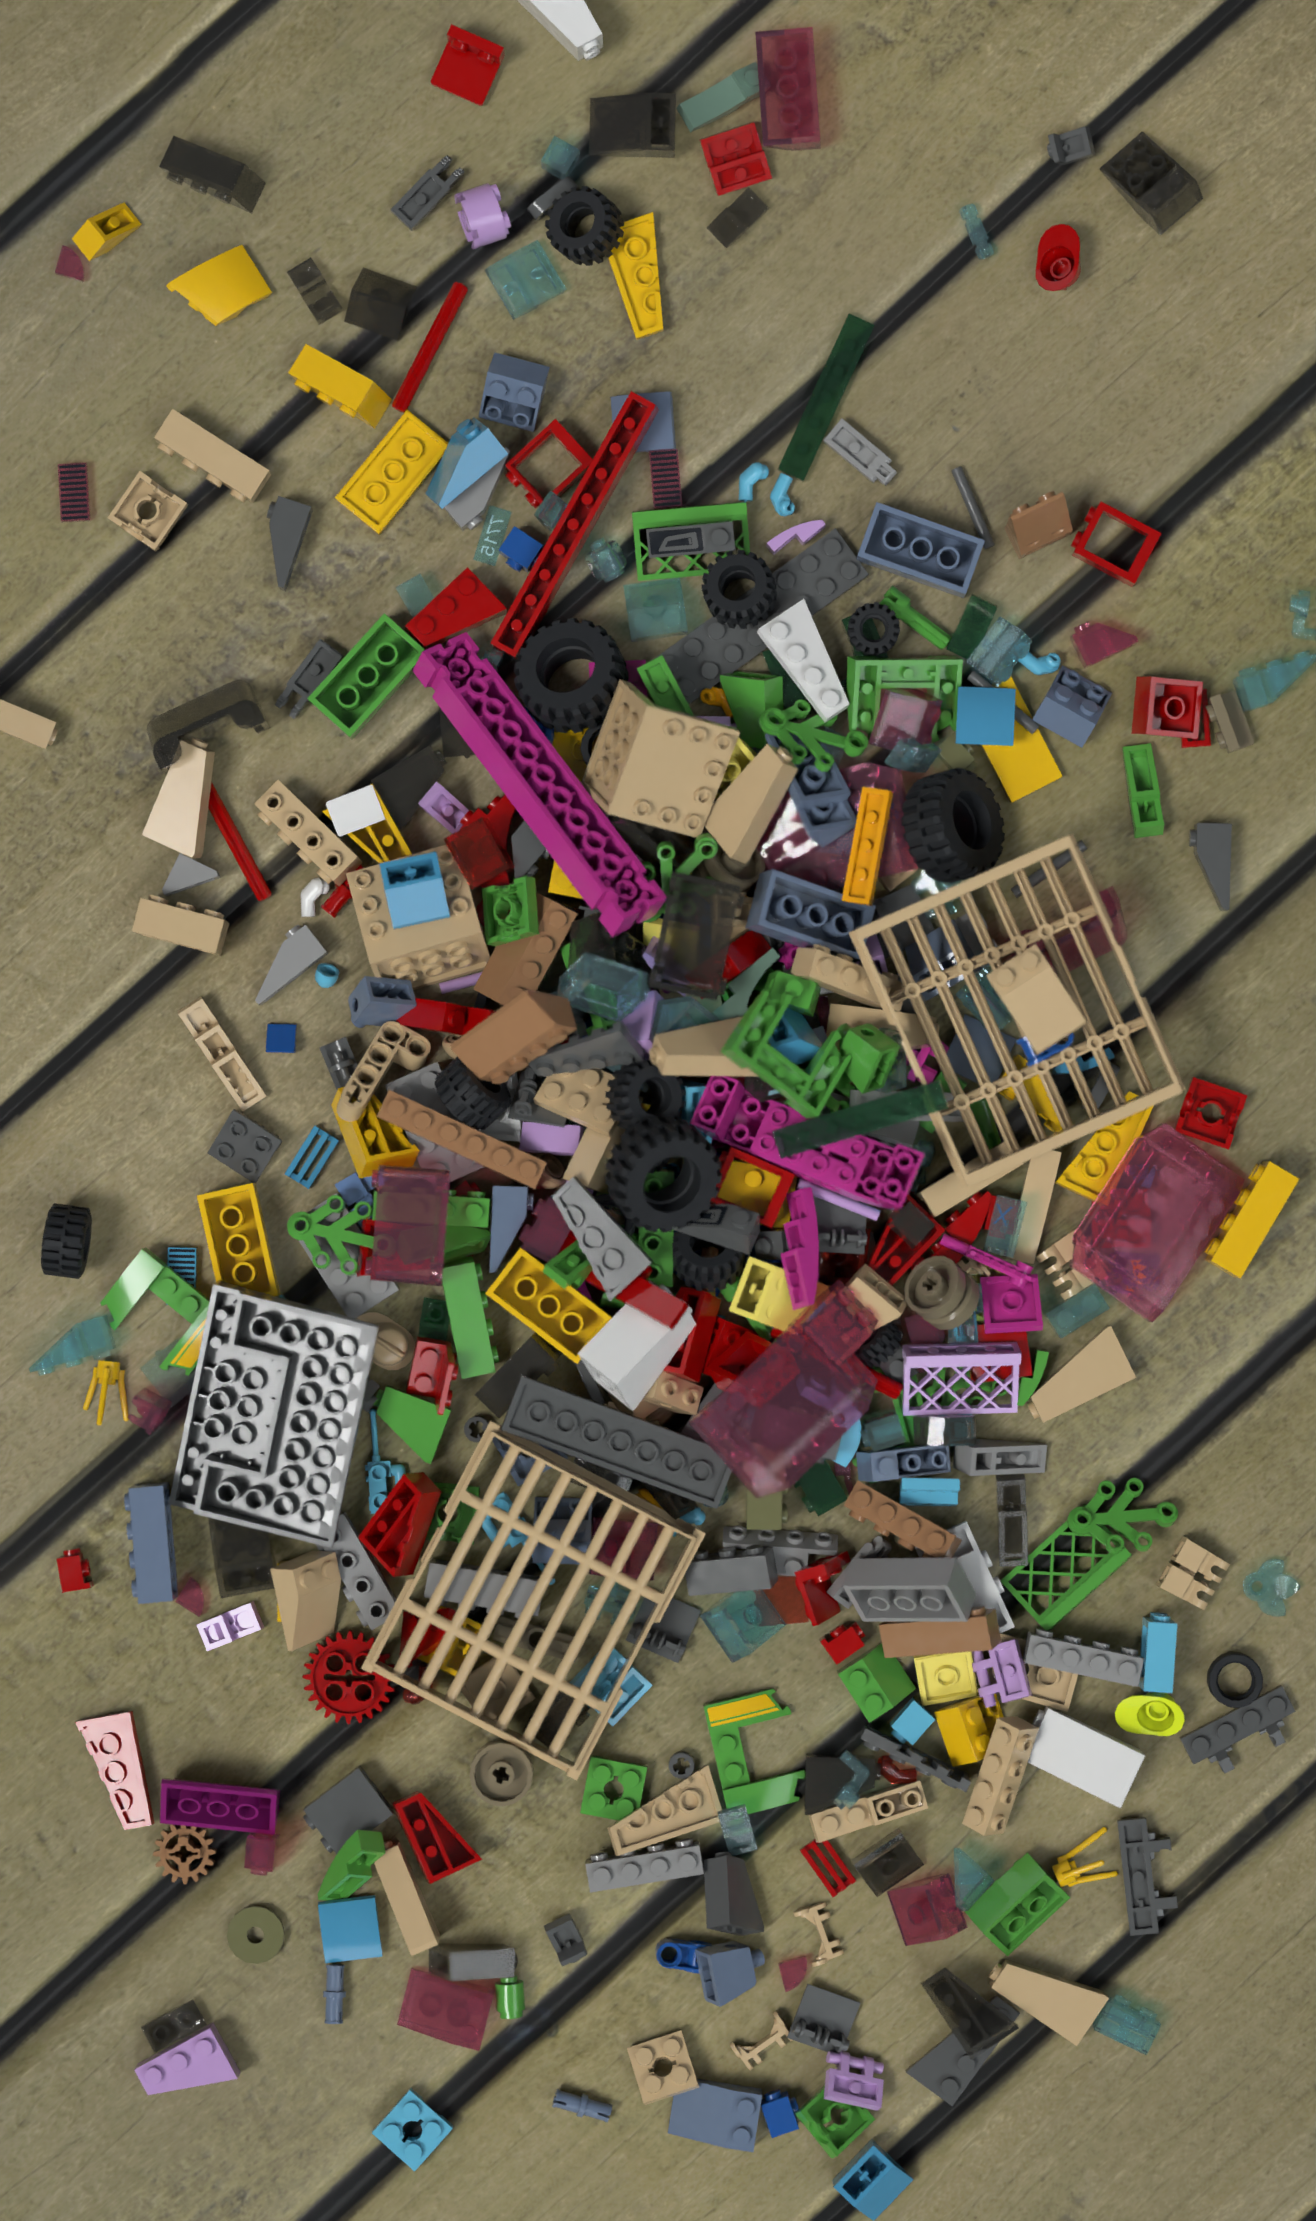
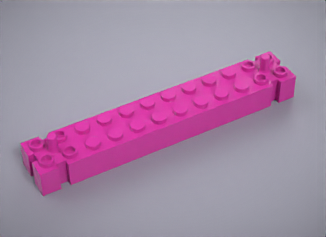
[412,632,667,937]

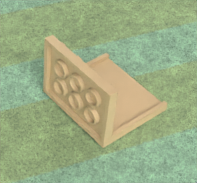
[581,679,740,838]
[346,842,491,990]

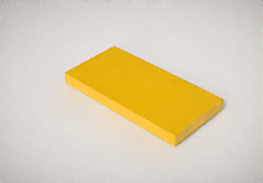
[335,410,448,535]
[981,675,1063,803]

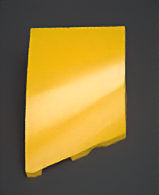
[166,245,272,326]

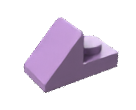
[418,782,469,836]

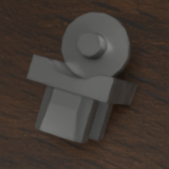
[319,1037,366,1090]

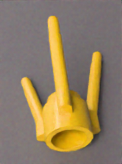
[83,1360,129,1426]
[1052,1827,1118,1887]

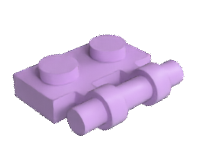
[971,1639,1032,1708]
[824,2051,884,2111]

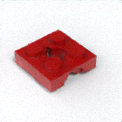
[1173,1077,1248,1150]

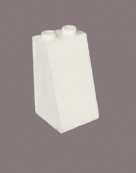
[517,0,603,61]
[578,1280,696,1411]
[1028,1706,1145,1808]

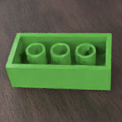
[307,613,425,740]

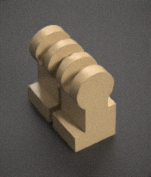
[1036,1226,1110,1300]
[1156,1536,1230,1610]

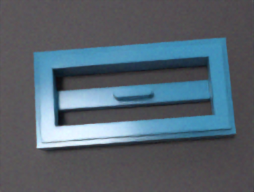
[285,1125,339,1189]

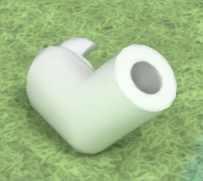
[301,878,330,917]

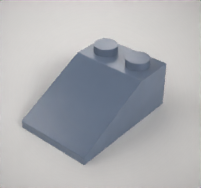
[490,1186,534,1273]
[668,2079,762,2152]

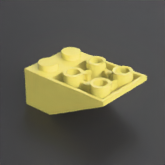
[729,1256,830,1341]

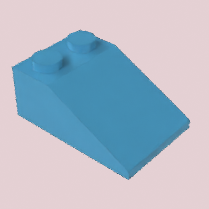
[425,417,508,509]

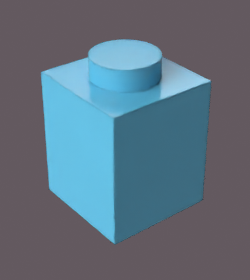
[890,1697,935,1745]

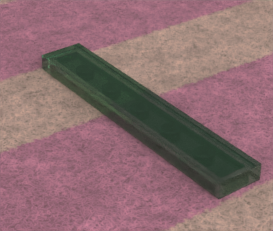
[778,314,875,482]
[772,1080,948,1158]

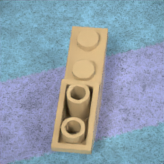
[808,1780,928,1843]

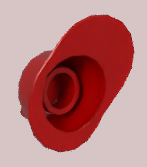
[1036,224,1081,291]

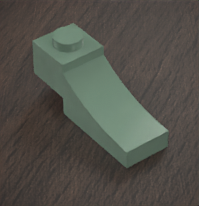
[676,62,770,133]
[712,948,780,1021]

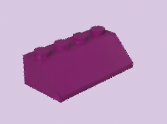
[160,1778,280,1835]

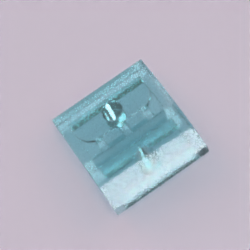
[485,240,566,320]

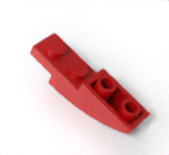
[908,1191,992,1276]

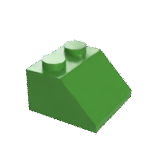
[837,1642,916,1723]

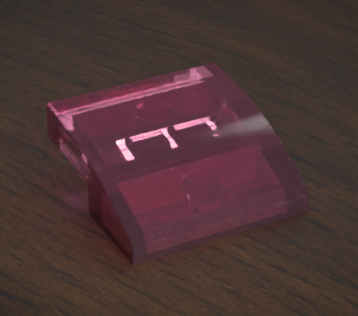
[757,794,819,870]

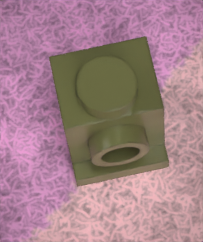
[934,731,978,771]

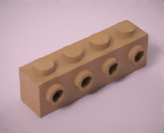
[844,1481,962,1558]
[879,1605,1001,1658]

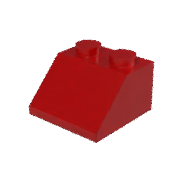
[1131,676,1203,739]

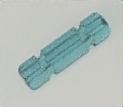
[959,204,994,260]

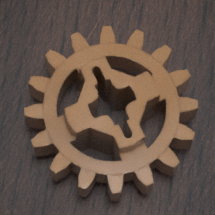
[153,1824,217,1884]

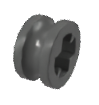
[464,1416,489,1442]
[669,1752,694,1779]

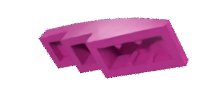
[780,1187,819,1310]

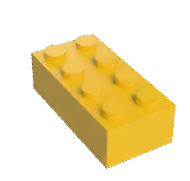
[681,1160,797,1229]
[1204,1161,1299,1278]
[197,1183,281,1296]
[485,1247,613,1364]

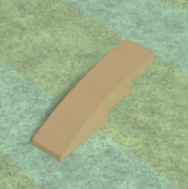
[177,996,266,1111]
[1005,1150,1062,1264]

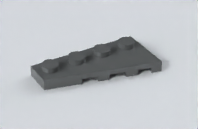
[905,1995,1020,2106]

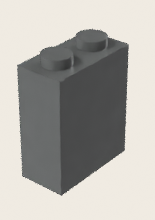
[303,1765,395,1854]

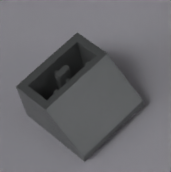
[511,821,551,878]

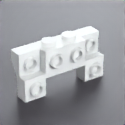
[915,1521,1015,1633]

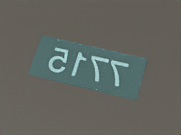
[473,505,512,566]

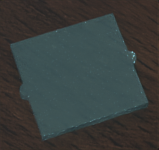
[140,1339,196,1407]

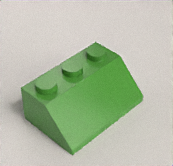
[964,1852,1070,1956]

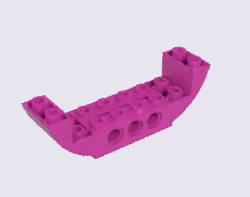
[690,1076,925,1209]

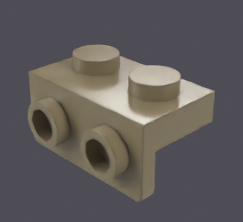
[1205,691,1254,754]

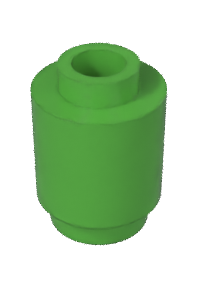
[495,1975,525,2019]

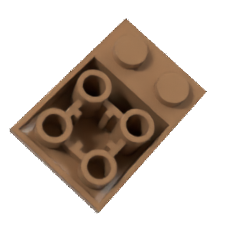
[1004,491,1073,559]

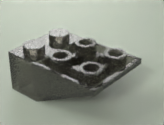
[589,93,676,158]
[1099,131,1203,236]
[568,912,652,996]
[208,1517,276,1598]

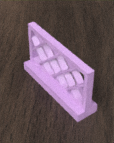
[902,1342,1021,1416]

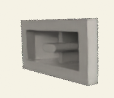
[162,853,221,896]

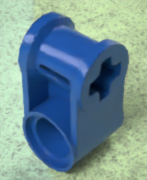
[1016,1032,1073,1067]
[655,1938,712,1974]

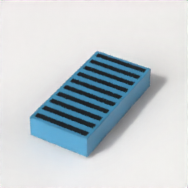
[166,1247,197,1305]

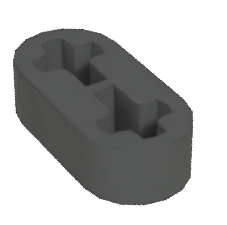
[527,176,579,221]
[1081,1061,1120,1110]

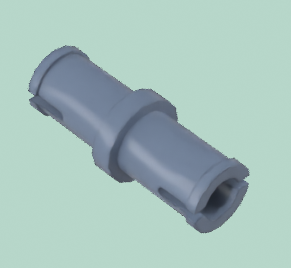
[323,1964,346,2024]
[552,2089,612,2123]

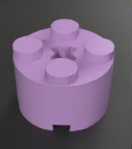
[454,183,511,249]

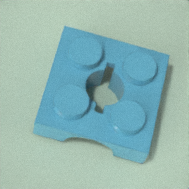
[372,2088,453,2171]

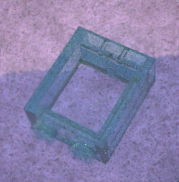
[557,952,649,1022]

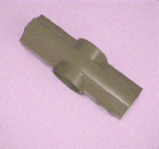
[493,1616,578,1663]

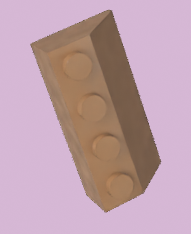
[473,892,578,1006]
[450,989,577,1084]

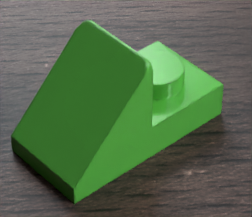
[543,1240,593,1289]

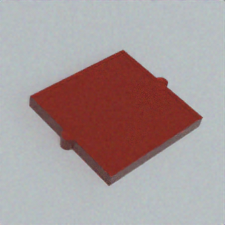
[754,1576,809,1627]

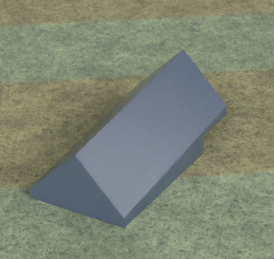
[765,728,857,848]

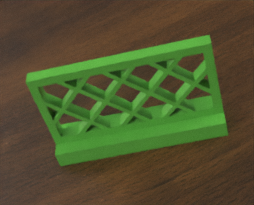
[632,502,750,581]
[637,655,694,716]
[1001,1504,1132,1631]

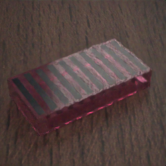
[649,449,682,509]
[58,463,91,523]

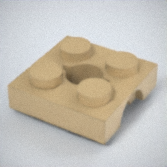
[108,471,188,552]
[627,2030,699,2105]

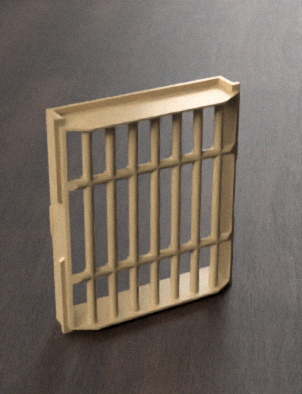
[849,834,1186,1188]
[361,1421,706,1781]

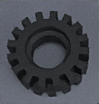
[847,602,900,656]
[847,1321,902,1369]

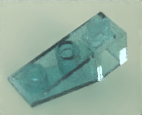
[1233,650,1316,712]
[29,1315,116,1376]

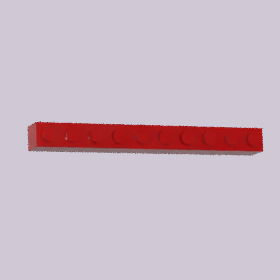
[490,391,659,660]

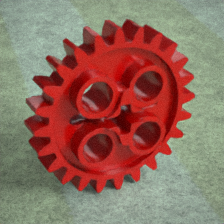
[303,1630,395,1724]

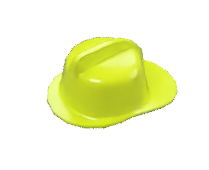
[1115,1692,1185,1736]

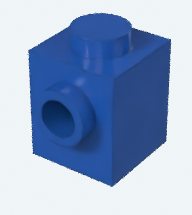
[499,526,544,572]
[761,2089,799,2138]

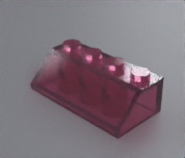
[755,27,821,151]

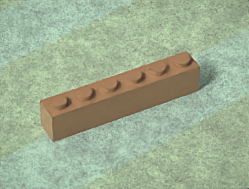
[377,1090,547,1189]

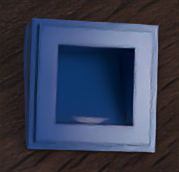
[266,1024,296,1053]

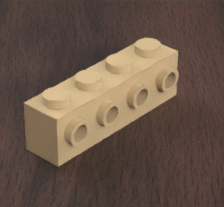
[154,409,271,503]
[254,780,363,886]
[790,944,905,1012]
[962,1716,1039,1836]

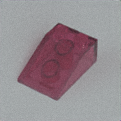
[397,1968,495,2051]

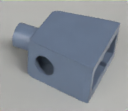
[348,976,417,1028]
[695,1941,765,2007]

